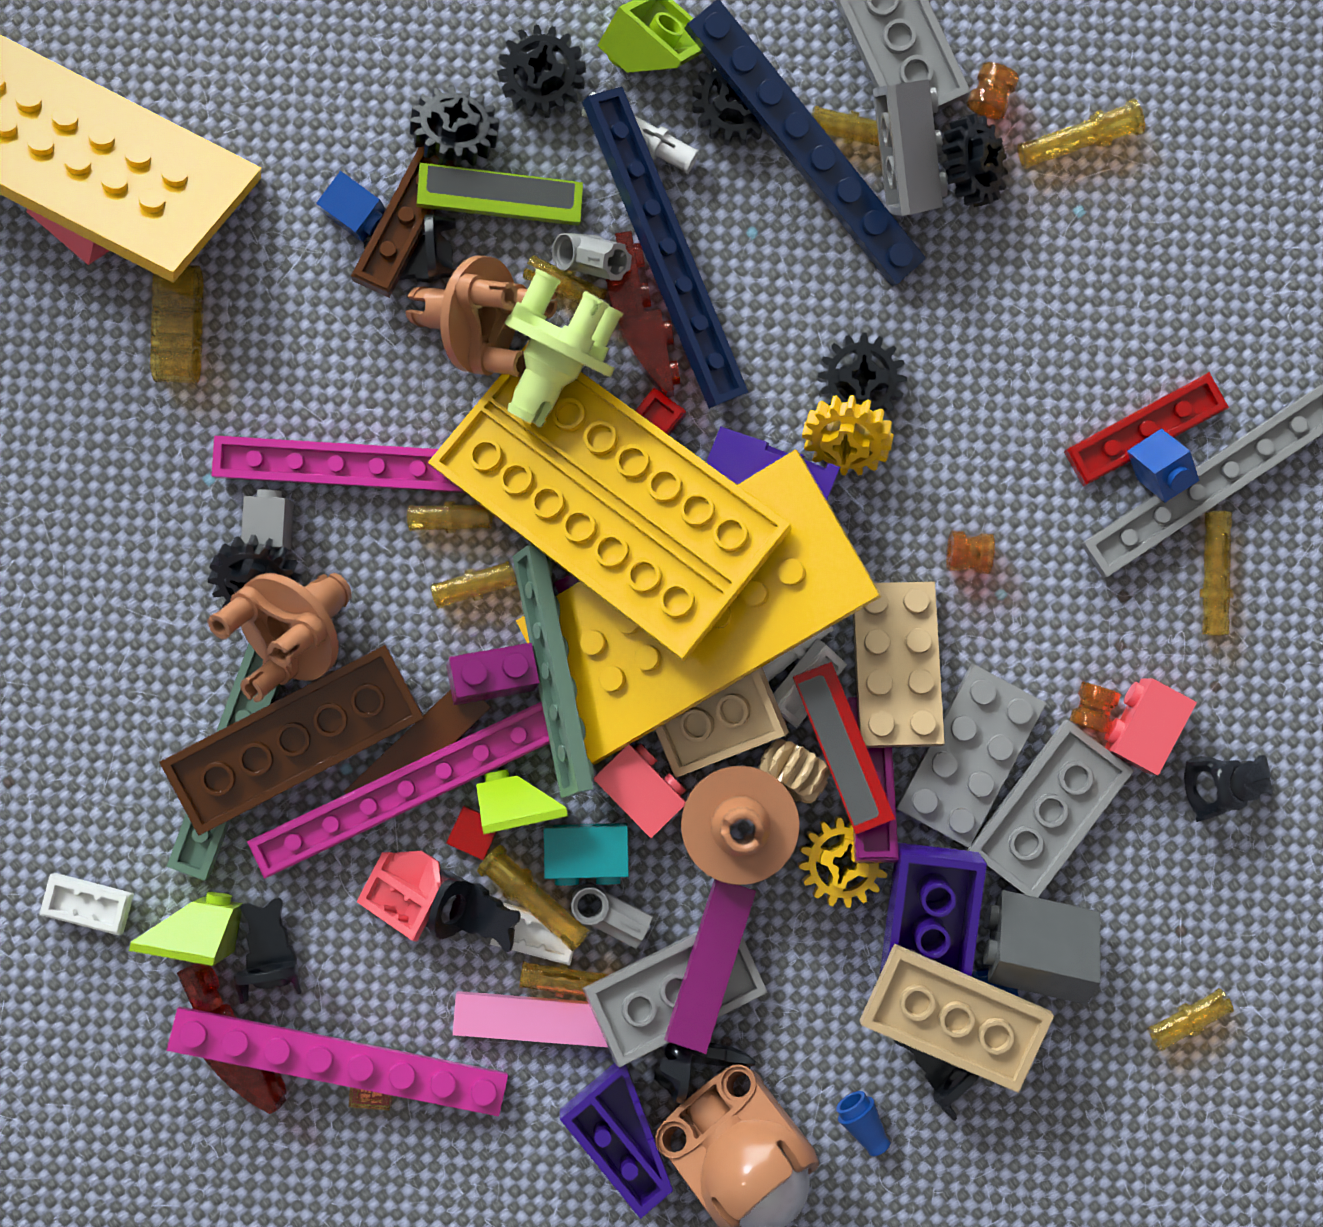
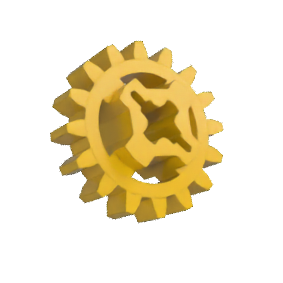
[802,395,894,476]
[798,816,888,908]

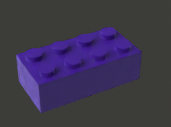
[879,843,987,977]

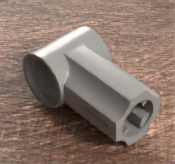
[552,233,632,280]
[570,883,653,949]

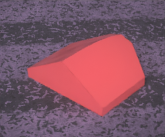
[357,851,442,942]

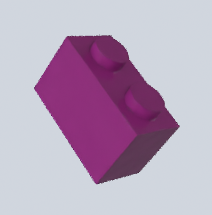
[446,642,539,705]

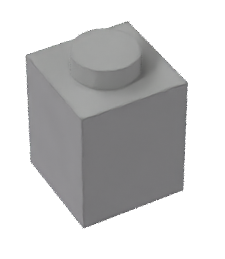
[241,489,294,550]

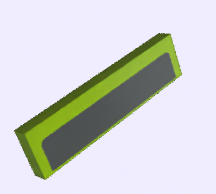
[416,163,583,226]

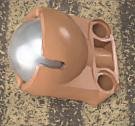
[655,1065,819,1227]

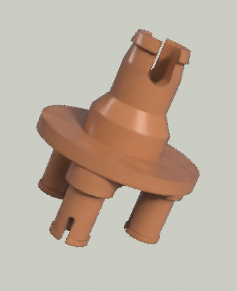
[405,255,557,377]
[208,572,352,702]
[681,766,799,885]

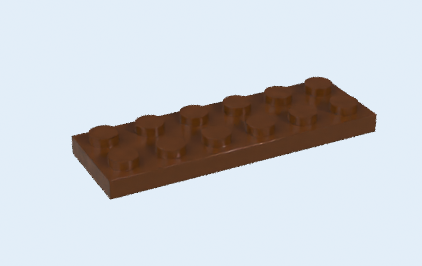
[159,645,424,836]

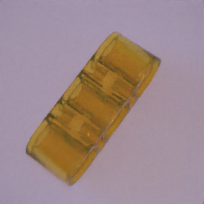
[150,265,204,383]

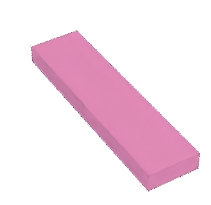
[453,991,608,1047]

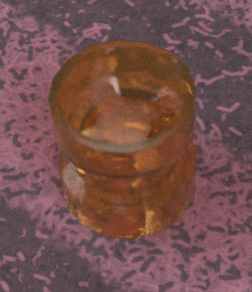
[966,62,1020,120]
[946,530,995,574]
[1069,682,1121,734]

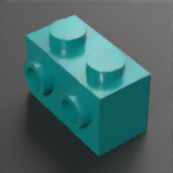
[543,823,629,886]

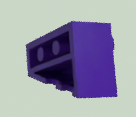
[706,426,840,500]
[560,1063,673,1219]

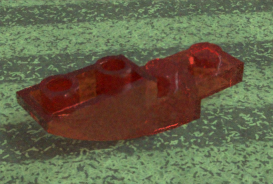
[606,231,681,398]
[177,963,287,1114]

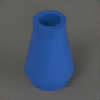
[836,1091,891,1157]

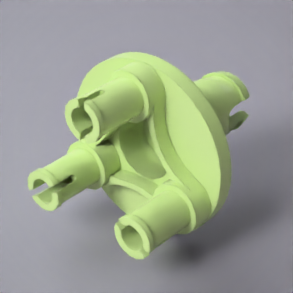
[504,269,623,428]

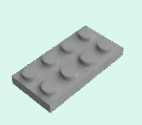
[835,0,971,110]
[896,664,1046,848]
[966,720,1134,898]
[582,932,768,1068]

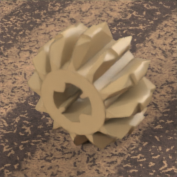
[758,739,831,803]

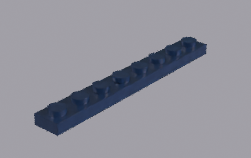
[684,0,927,287]
[582,86,749,409]

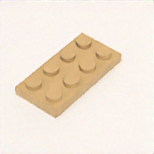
[853,581,945,748]
[860,944,1054,1093]

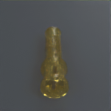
[1017,98,1145,169]
[477,845,590,951]

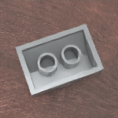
[873,79,948,216]

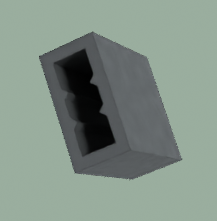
[983,890,1101,1005]

